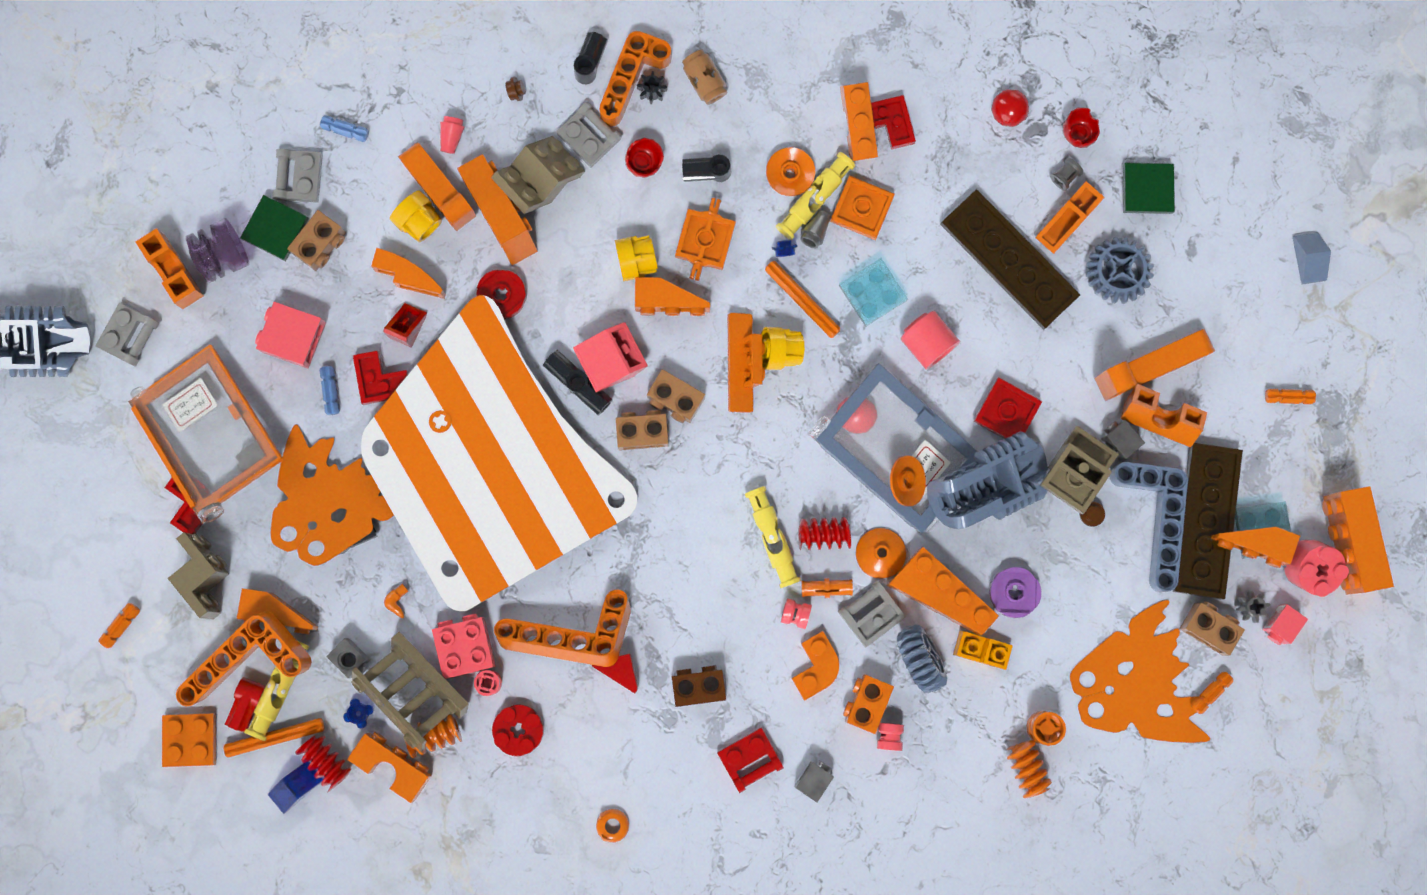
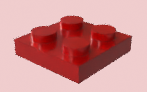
[973,377,1043,439]

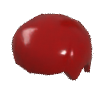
[991,89,1030,127]
[1062,107,1100,148]
[625,138,664,178]

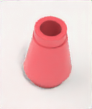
[440,116,465,154]

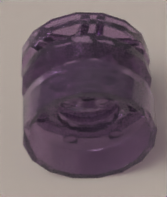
[186,218,250,283]

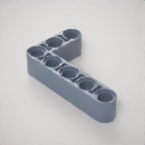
[1109,462,1188,592]

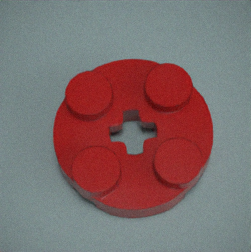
[476,270,527,320]
[492,704,544,756]

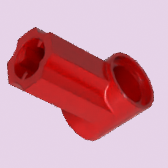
[224,677,266,732]

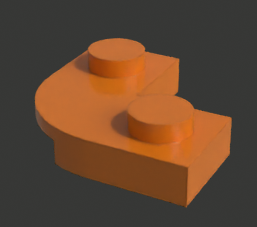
[791,631,839,701]

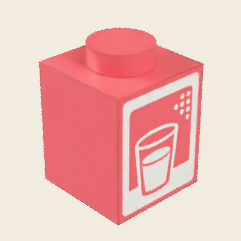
[1263,604,1308,645]

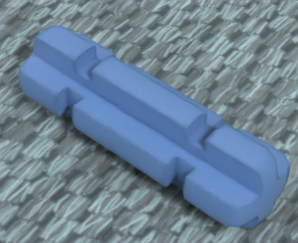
[320,115,369,142]
[319,366,340,415]

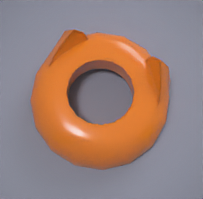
[596,809,629,843]

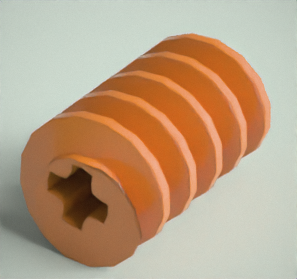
[404,714,462,758]
[1006,740,1052,798]

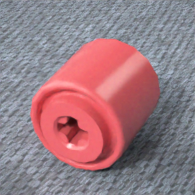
[901,311,961,370]

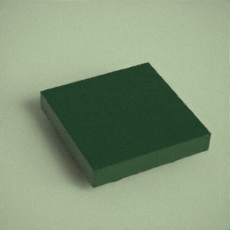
[1123,163,1175,214]
[240,195,309,262]

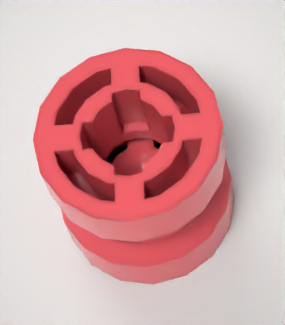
[781,598,812,629]
[474,670,502,696]
[877,723,904,751]

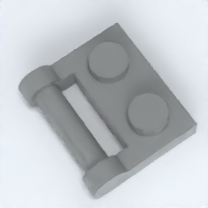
[556,102,622,168]
[272,149,322,202]
[95,303,159,367]
[838,581,906,648]

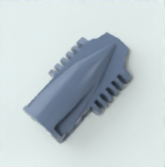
[0,306,91,377]
[927,431,1048,529]

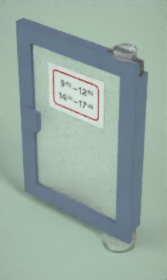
[808,363,978,534]

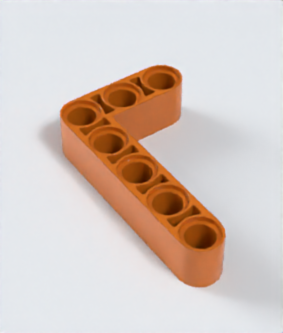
[1094,329,1215,401]
[494,590,631,667]
[176,612,312,707]

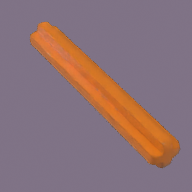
[765,261,840,338]
[223,718,325,757]

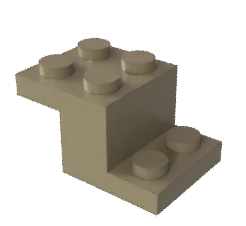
[491,136,585,214]
[1040,426,1119,514]
[167,532,229,619]

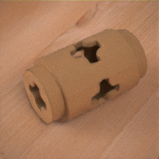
[682,49,728,105]

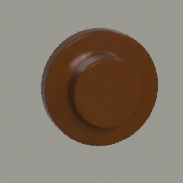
[505,76,526,101]
[1079,502,1105,527]

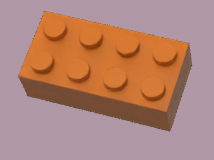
[1322,486,1394,595]

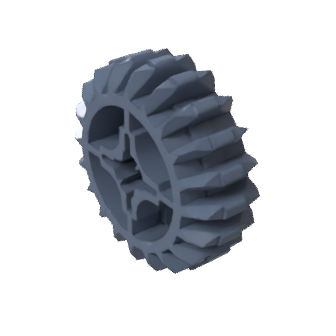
[1086,237,1154,304]
[897,625,947,693]

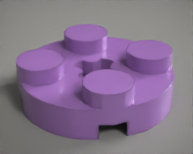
[989,567,1041,618]

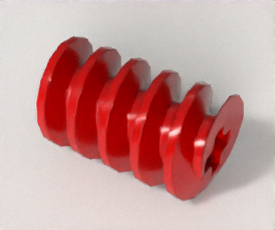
[798,517,851,551]
[295,735,352,793]

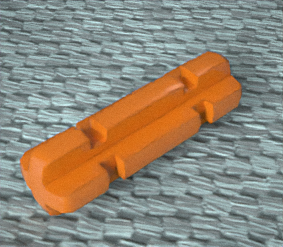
[1265,389,1316,404]
[98,603,140,648]
[1191,672,1234,714]

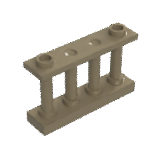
[351,632,469,752]

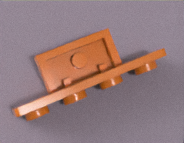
[727,313,765,413]

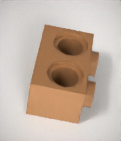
[287,210,346,271]
[647,369,705,424]
[616,410,669,451]
[1179,601,1245,656]

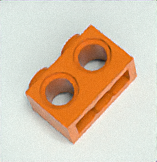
[843,674,894,734]

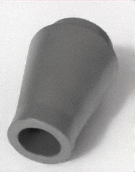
[800,210,831,249]

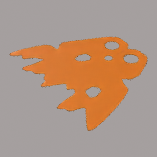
[271,424,394,566]
[1070,600,1210,743]

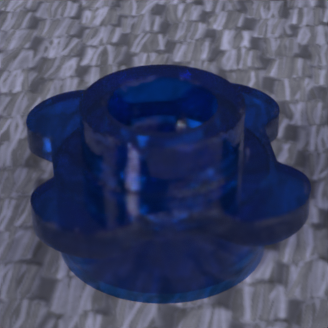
[772,240,798,257]
[343,699,374,729]

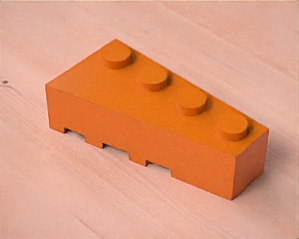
[457,154,538,266]
[886,547,999,635]

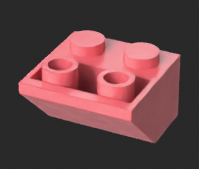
[573,322,648,392]

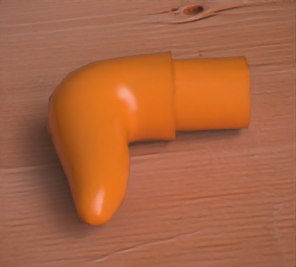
[384,583,409,618]

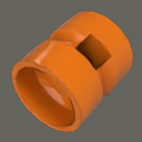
[1026,711,1066,746]

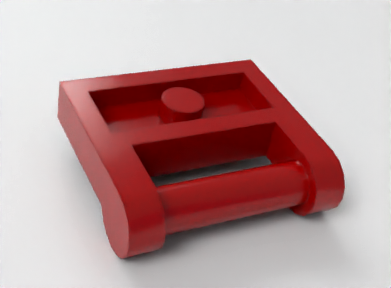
[717,728,784,793]

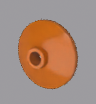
[766,147,815,196]
[890,456,926,506]
[856,528,906,579]

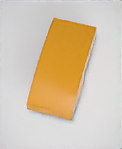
[953,631,1013,670]

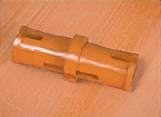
[801,578,853,598]

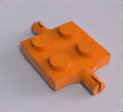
[675,198,736,281]

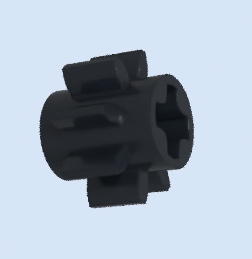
[637,71,667,104]

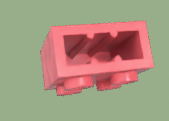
[255,302,326,369]
[432,614,496,679]

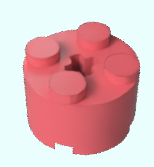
[1284,540,1349,597]

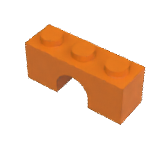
[840,82,878,161]
[135,228,204,309]
[1121,384,1207,448]
[347,732,432,803]

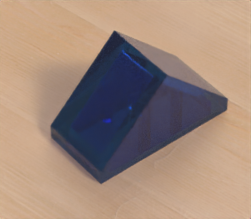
[267,762,323,814]

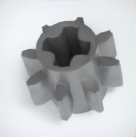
[1236,591,1270,623]

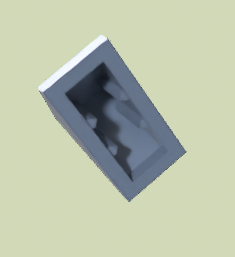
[1292,232,1331,285]

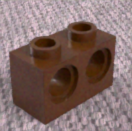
[671,665,726,707]

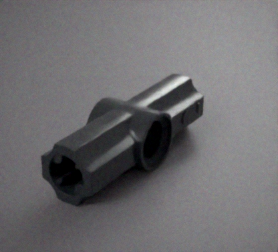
[543,350,613,416]

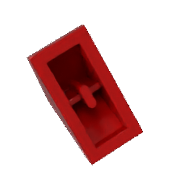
[383,303,427,348]
[592,654,638,694]

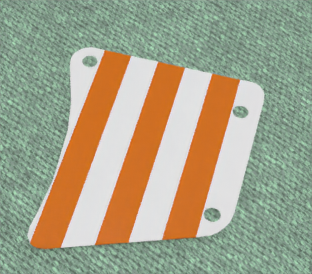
[361,295,637,612]

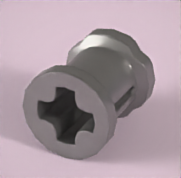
[1050,158,1083,191]

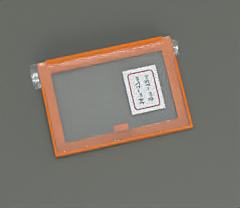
[128,344,284,524]

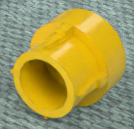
[389,190,442,242]
[615,235,658,282]
[761,327,805,370]

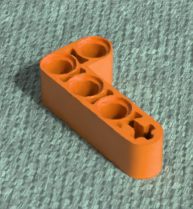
[599,31,672,127]
[398,142,476,231]

